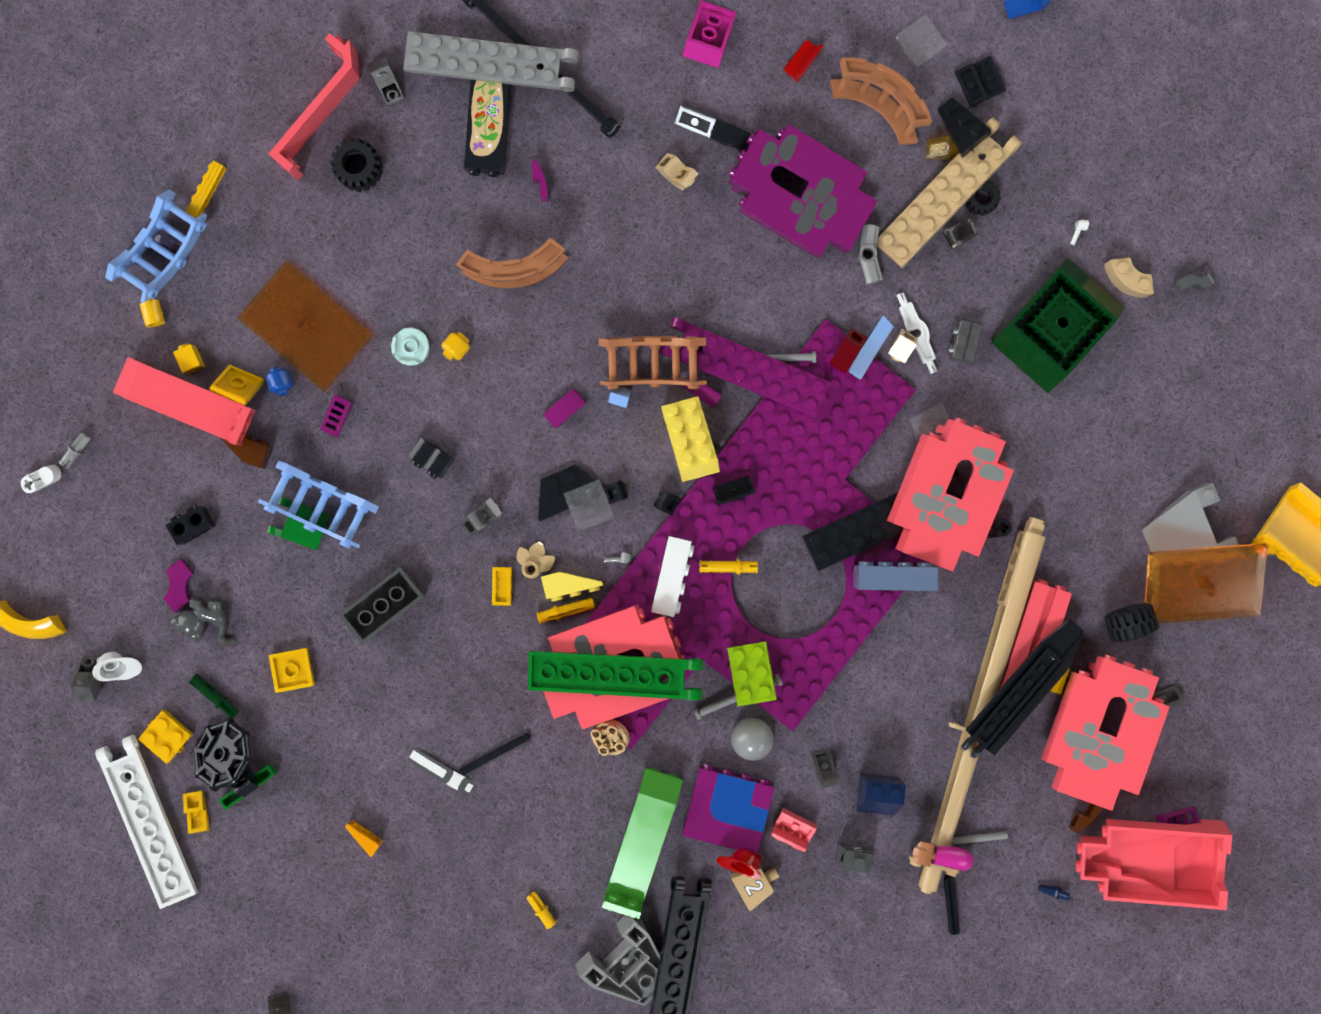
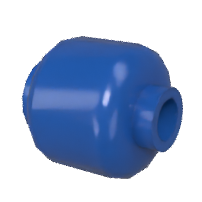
[265,367,294,396]

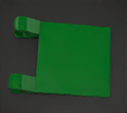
[267,497,330,550]

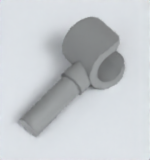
[604,552,632,564]

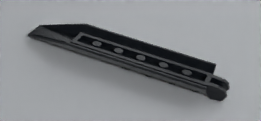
[961,618,1084,759]

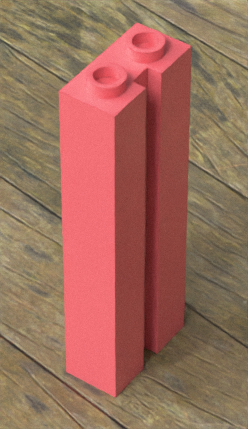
[999,579,1072,690]

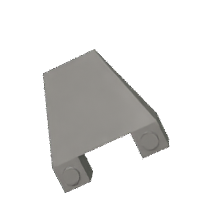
[1142,483,1243,565]
[575,915,660,1006]

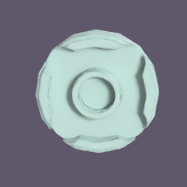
[391,327,430,366]

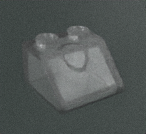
[564,480,615,533]

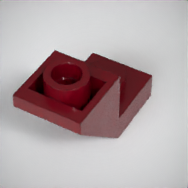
[829,328,868,374]

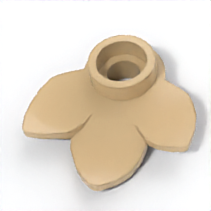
[517,541,555,579]

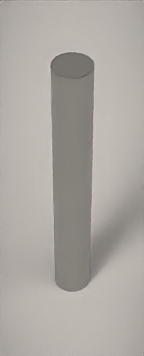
[951,831,1008,845]

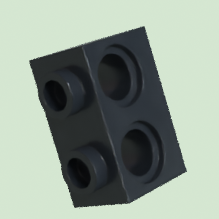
[165,505,216,545]

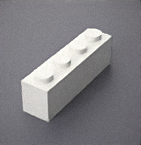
[651,536,694,617]

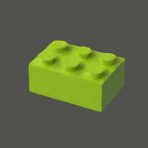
[727,642,777,706]

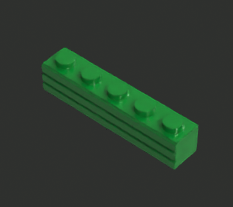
[218,763,278,810]

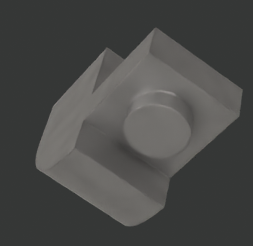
[461,498,502,537]

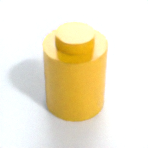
[139,299,165,328]

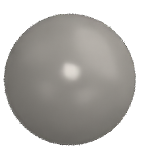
[731,717,774,761]

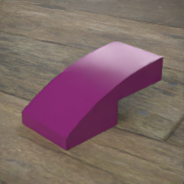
[532,160,549,202]
[543,388,587,429]

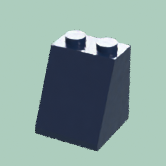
[856,773,906,816]

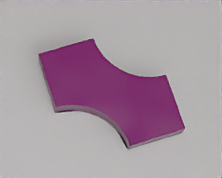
[163,559,194,613]

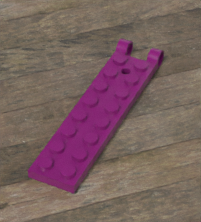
[659,317,831,419]

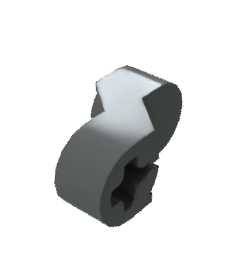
[1174,273,1216,292]

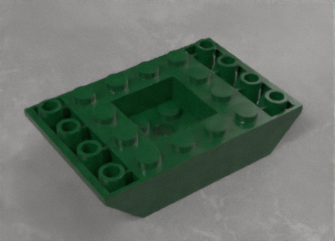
[990,257,1124,393]

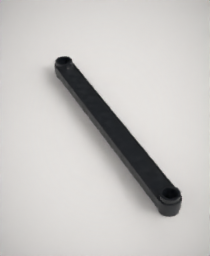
[462,0,621,139]

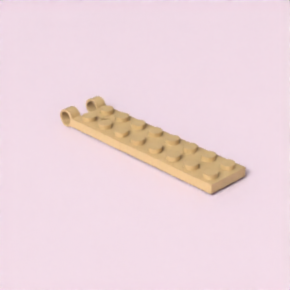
[877,117,1022,269]

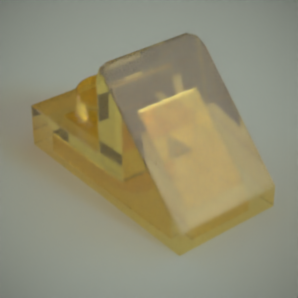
[926,136,959,160]

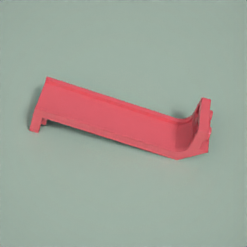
[268,33,360,181]
[113,357,256,446]

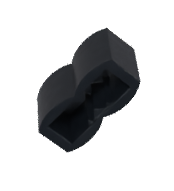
[408,438,455,479]

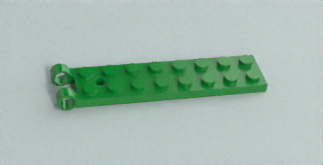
[528,650,703,700]

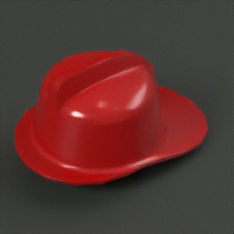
[716,849,761,879]

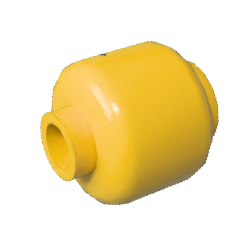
[441,332,470,361]

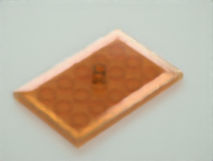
[237,260,374,393]
[1145,543,1268,623]

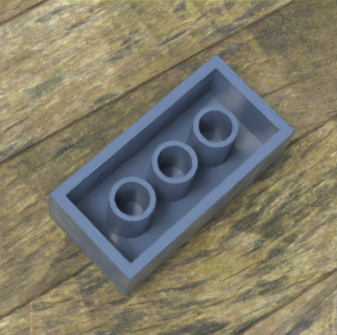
[853,561,938,591]

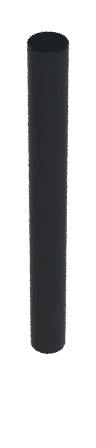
[459,733,531,775]

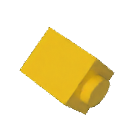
[173,343,205,375]

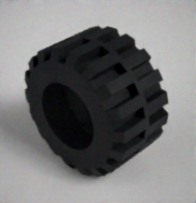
[330,138,383,192]
[1104,603,1159,642]

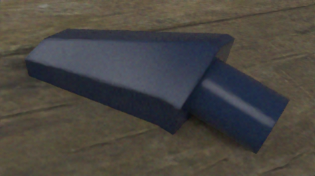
[1038,885,1070,901]

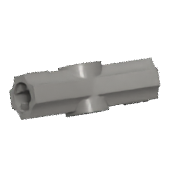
[857,224,883,285]

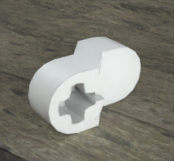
[21,465,61,493]

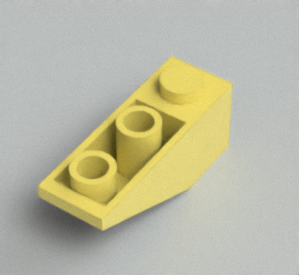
[541,572,603,602]

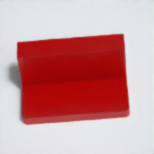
[783,40,823,82]

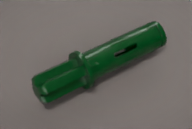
[189,674,239,718]

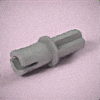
[59,432,90,469]

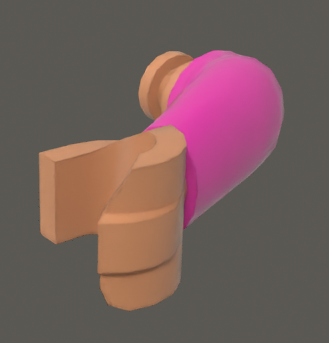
[912,841,974,871]

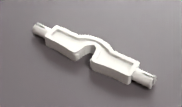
[896,292,938,374]

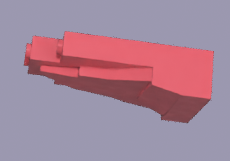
[1075,819,1232,910]

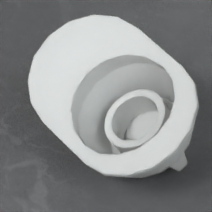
[92,652,142,681]

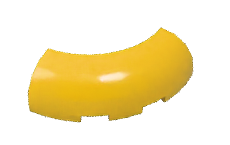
[0,600,67,639]

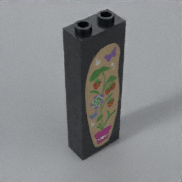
[464,80,511,177]

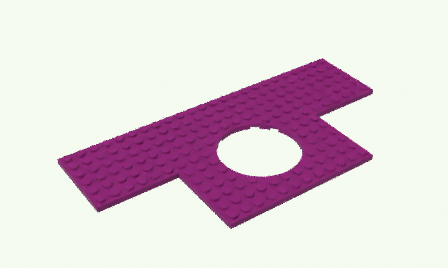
[584,319,927,750]

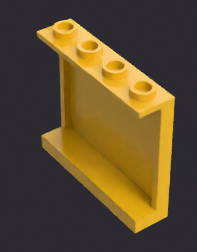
[1256,482,1321,587]

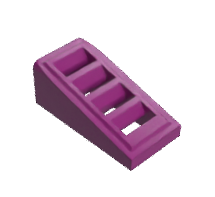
[320,394,354,438]
[1155,806,1199,825]

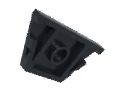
[538,464,605,522]

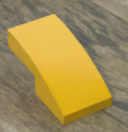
[183,791,210,834]

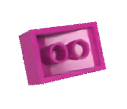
[682,0,737,68]

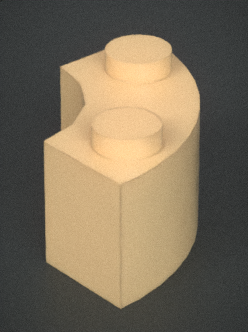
[1104,258,1154,298]

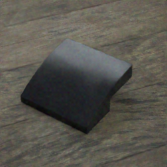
[955,55,1006,107]

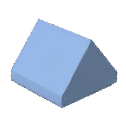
[608,386,632,408]

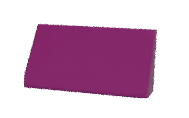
[683,376,721,408]

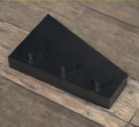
[937,97,991,158]

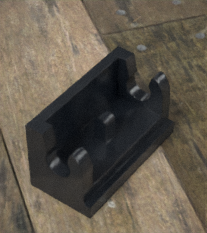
[712,475,756,506]

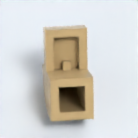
[655,153,698,191]

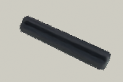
[943,877,960,935]

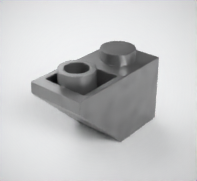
[368,56,404,106]
[70,657,101,702]

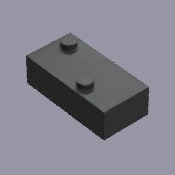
[338,566,426,645]

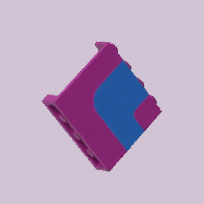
[682,763,775,854]

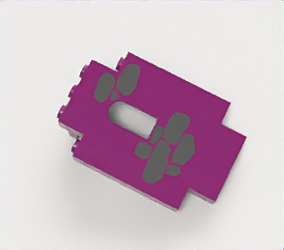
[728,124,877,258]

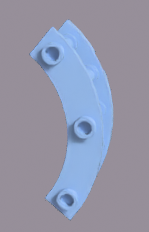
[105,189,207,303]
[258,461,379,549]

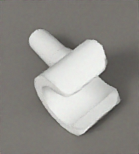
[1070,219,1089,245]

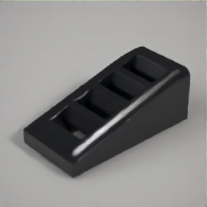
[233,753,259,797]

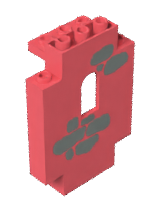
[887,417,1014,572]
[1041,654,1170,811]

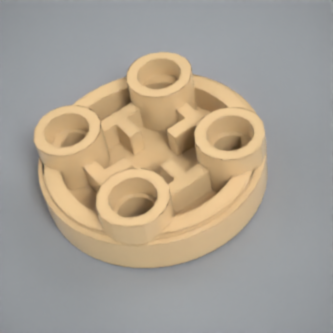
[591,719,630,756]

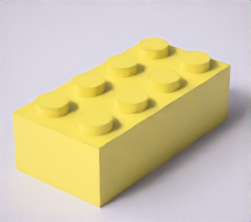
[661,396,720,482]

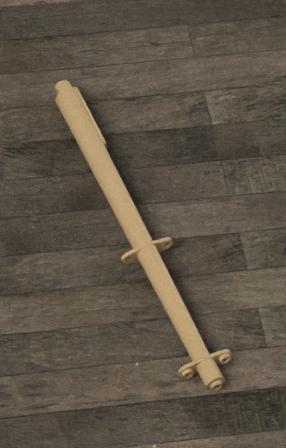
[909,517,1046,894]

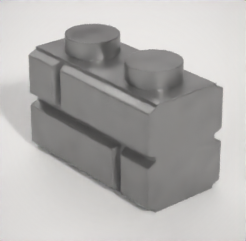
[947,320,983,365]

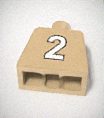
[731,865,779,911]

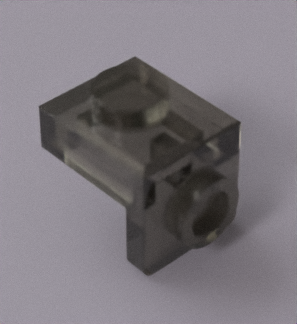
[943,218,978,249]
[268,991,293,1014]

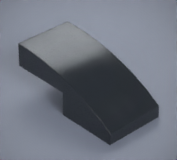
[710,120,751,151]

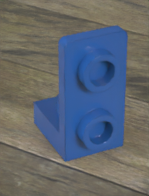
[1004,0,1051,19]

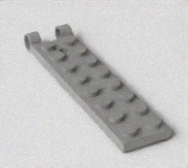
[403,31,579,92]

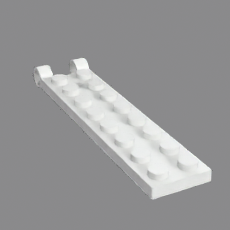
[95,735,198,909]

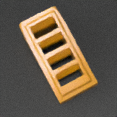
[345,820,383,857]

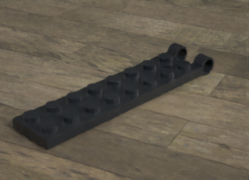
[801,468,963,571]
[650,876,712,1014]

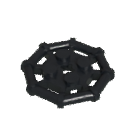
[192,718,253,792]

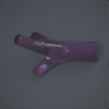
[154,234,181,253]

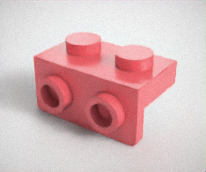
[771,808,817,852]

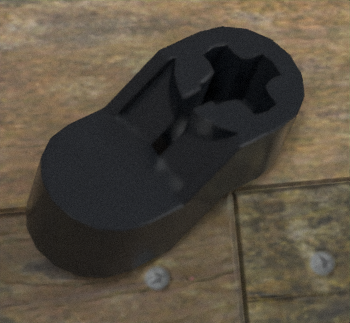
[986,519,1012,539]

